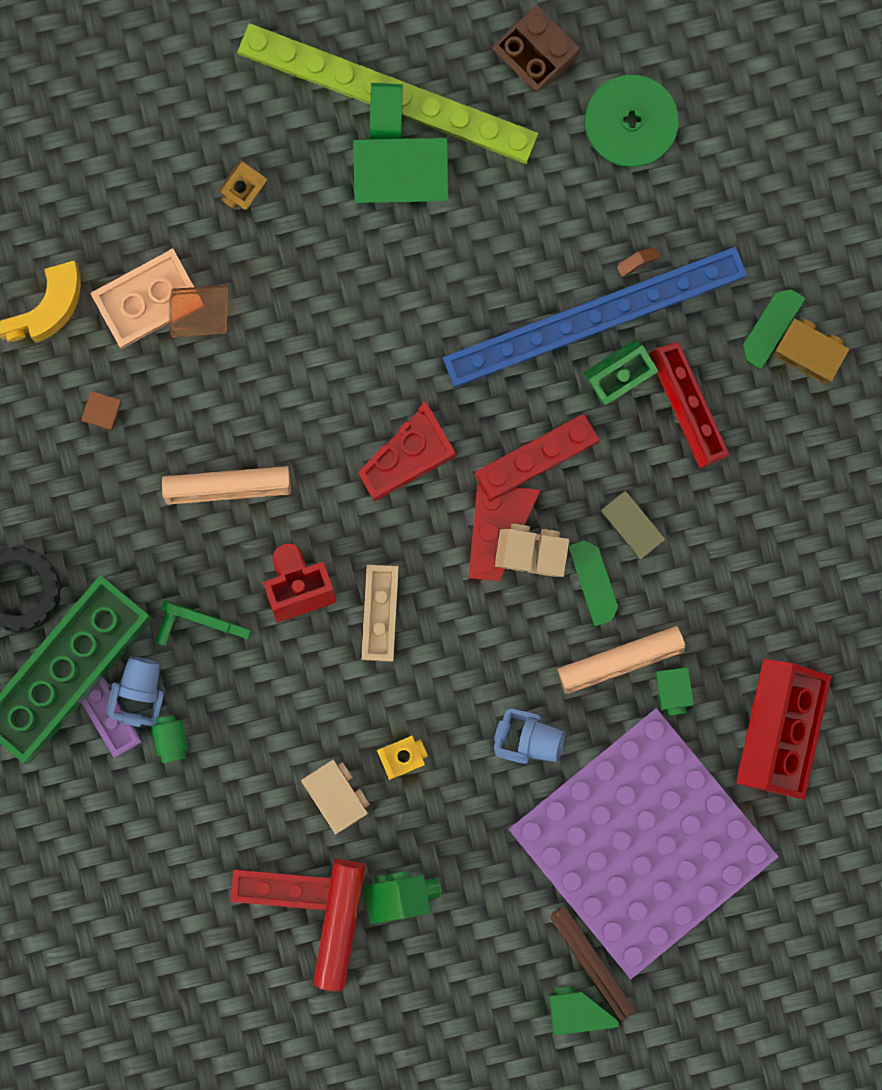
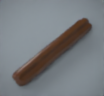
[550,907,634,1021]

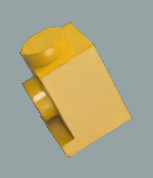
[377,736,428,780]

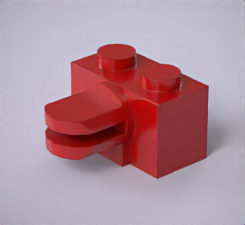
[263,544,336,623]

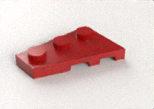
[358,401,457,502]
[468,484,540,582]

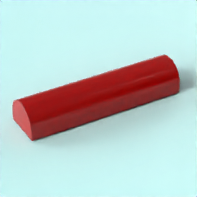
[648,342,730,469]
[313,858,366,991]

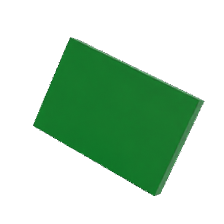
[353,138,448,203]

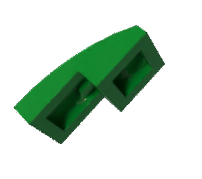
[370,83,403,139]

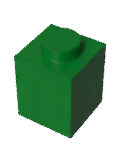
[654,667,694,716]

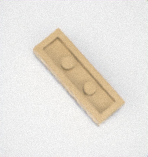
[361,565,399,662]

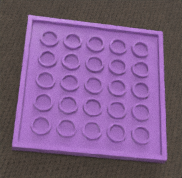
[508,708,779,979]

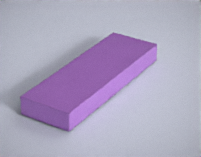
[82,677,142,758]

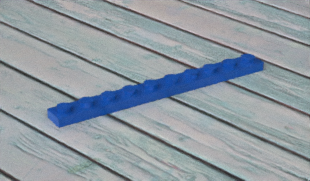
[443,247,747,388]

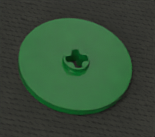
[585,75,679,167]

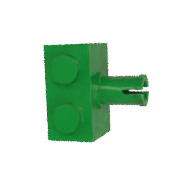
[363,871,442,924]

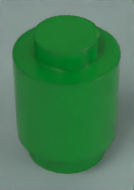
[151,715,188,763]

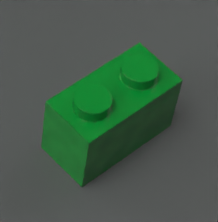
[583,339,659,405]

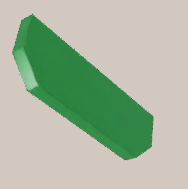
[743,289,805,370]
[568,540,618,627]

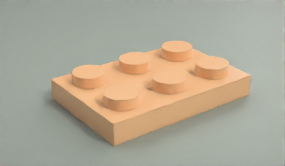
[90,249,204,349]

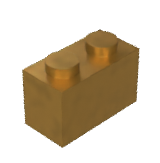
[773,318,849,386]

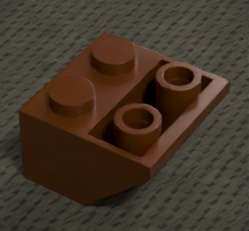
[492,5,580,93]

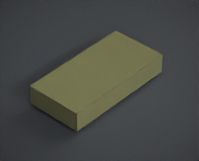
[601,490,665,560]

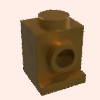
[218,159,267,210]

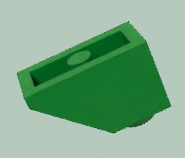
[548,986,619,1035]

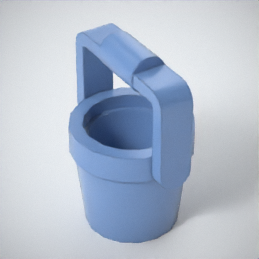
[106,656,163,727]
[494,709,565,764]

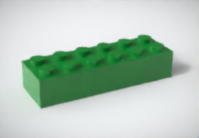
[0,575,153,765]

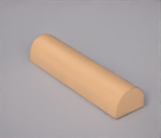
[162,466,291,505]
[557,626,685,694]

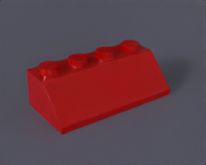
[736,659,832,800]

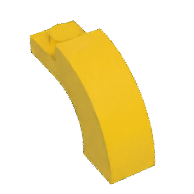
[0,260,81,343]

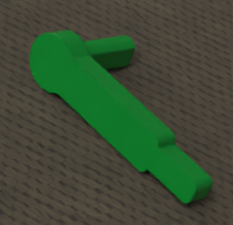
[156,600,252,646]

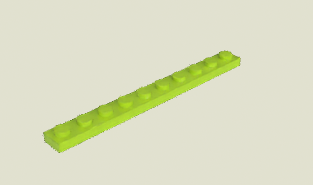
[238,23,538,164]

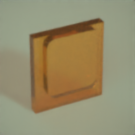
[169,285,228,337]

